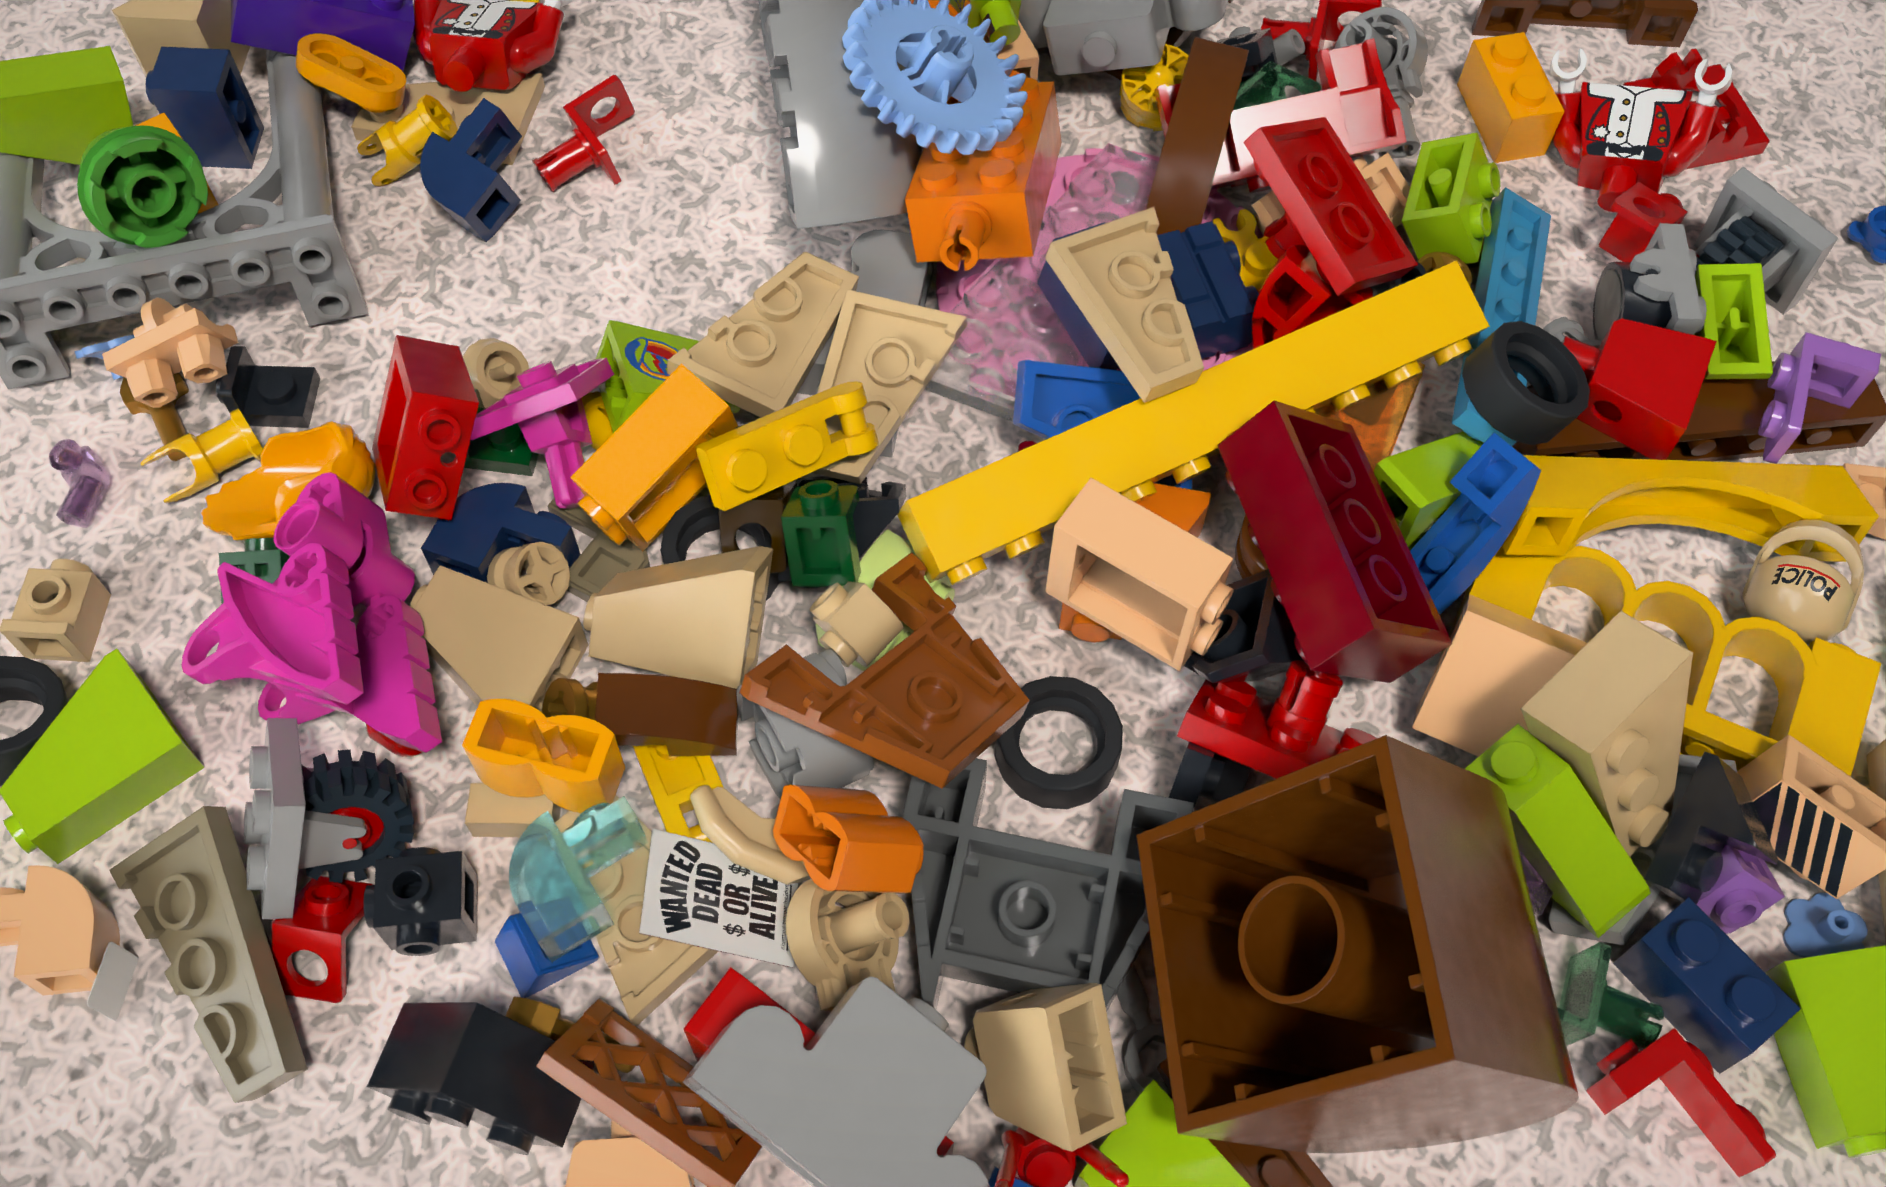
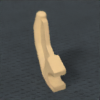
[690,785,811,885]

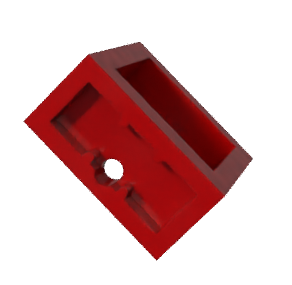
[372,335,479,520]

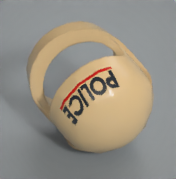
[1742,520,1864,645]

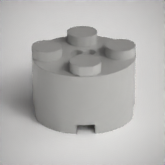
[736,649,874,800]

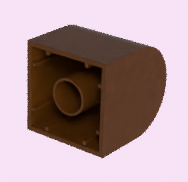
[1137,735,1579,1153]

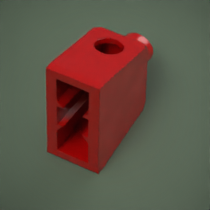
[1562,318,1717,460]

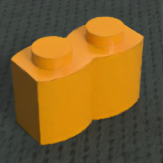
[462,699,625,814]

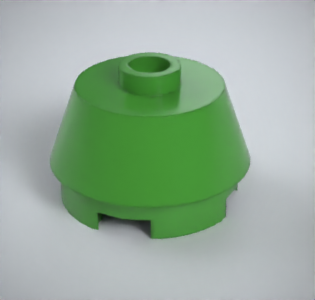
[77,125,208,248]

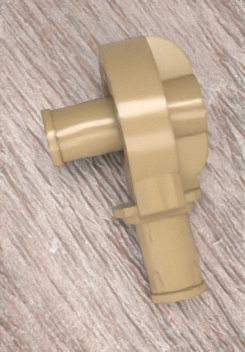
[786,879,909,1012]

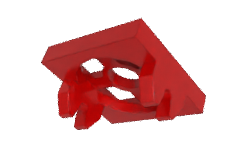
[1623,48,1770,170]

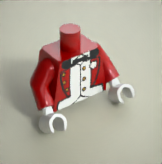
[413,0,573,92]
[1550,48,1732,212]

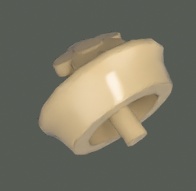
[463,338,529,408]

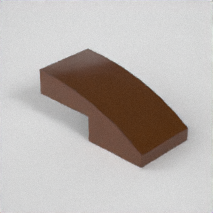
[595,673,738,756]

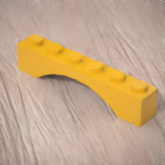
[1502,455,1879,562]

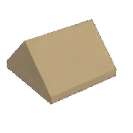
[112,0,250,77]

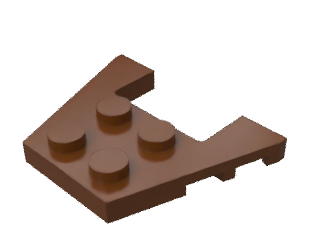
[739,552,1030,789]

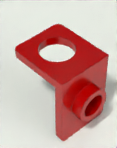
[272,876,374,1003]

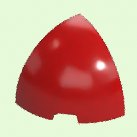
[1252,245,1373,349]

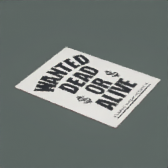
[639,829,798,968]

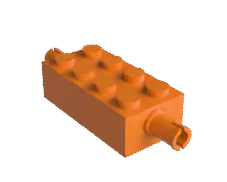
[905,70,1062,271]

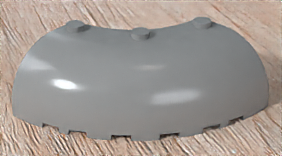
[758,0,922,229]

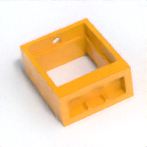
[570,363,738,552]

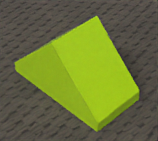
[1694,263,1773,379]

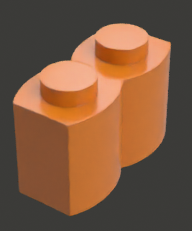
[773,785,924,894]

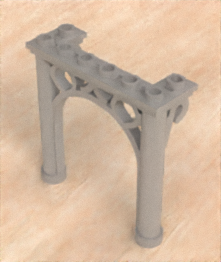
[0,49,368,389]

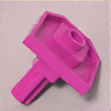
[471,358,614,509]

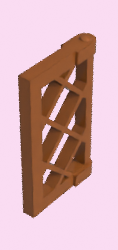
[536,998,762,1187]

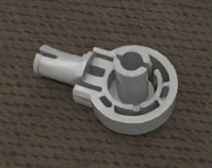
[1334,7,1428,159]

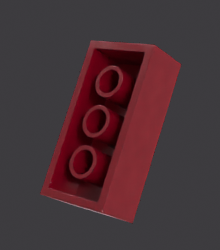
[1217,400,1452,683]

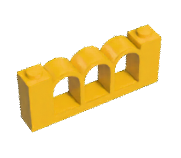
[1439,546,1882,777]

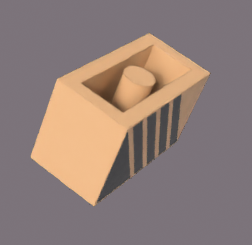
[1737,735,1886,899]

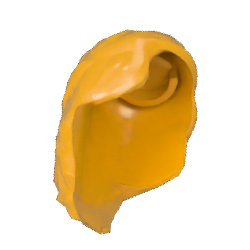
[201,421,376,540]

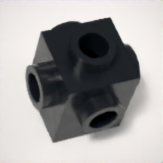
[363,847,477,956]

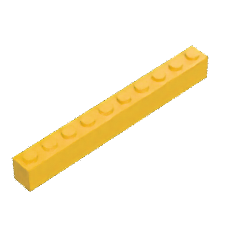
[897,260,1490,585]

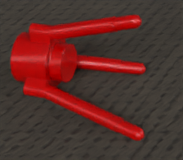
[994,1127,1129,1187]

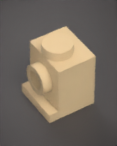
[0,559,111,662]

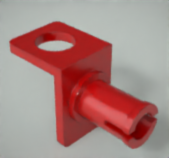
[1261,0,1382,83]
[532,75,635,192]
[1599,182,1688,262]

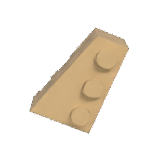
[1521,611,1693,857]

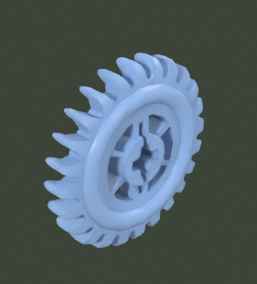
[842,0,1028,155]

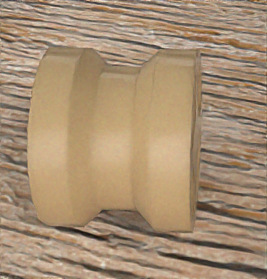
[487,542,570,605]

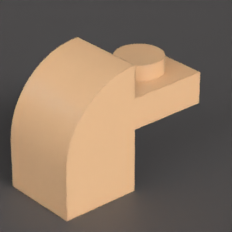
[0,865,120,996]

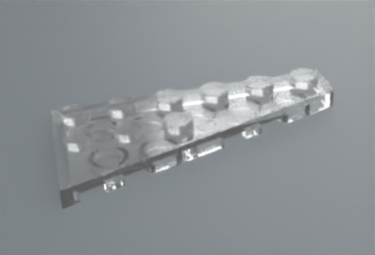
[924,143,1159,422]

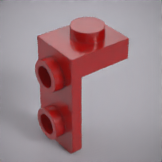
[1586,1028,1776,1177]

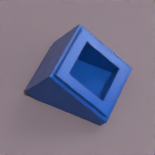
[495,899,600,998]

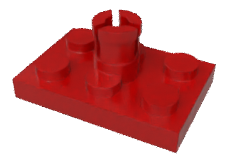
[1243,117,1418,296]
[1177,660,1377,779]

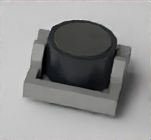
[1593,223,1706,341]

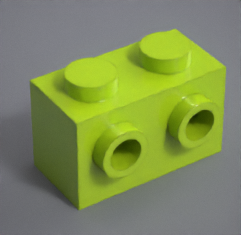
[1402,133,1501,264]

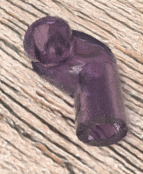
[48,439,110,528]

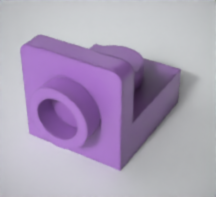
[1697,845,1785,934]

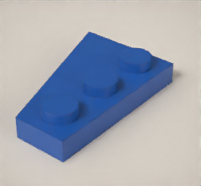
[1013,360,1193,490]

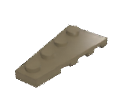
[109,806,308,1103]

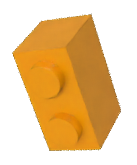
[1457,32,1564,163]

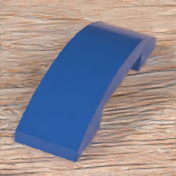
[1410,432,1541,615]

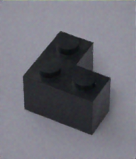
[367,1002,595,1155]

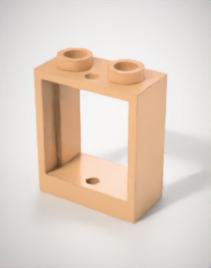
[1045,478,1234,671]

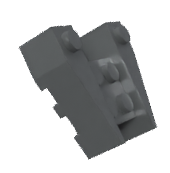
[903,758,1194,1012]

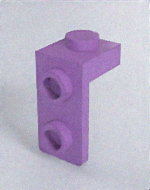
[1759,332,1881,464]

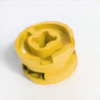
[1119,44,1189,131]

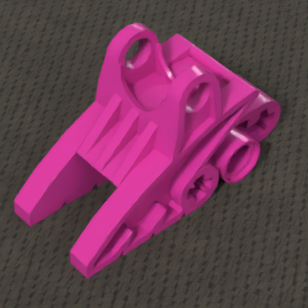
[181,472,442,753]

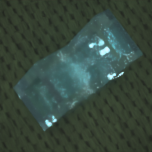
[509,796,648,963]

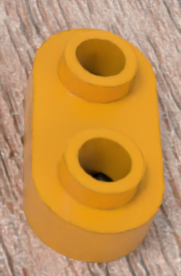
[296,33,406,113]

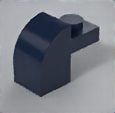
[420,98,522,242]
[421,483,581,583]

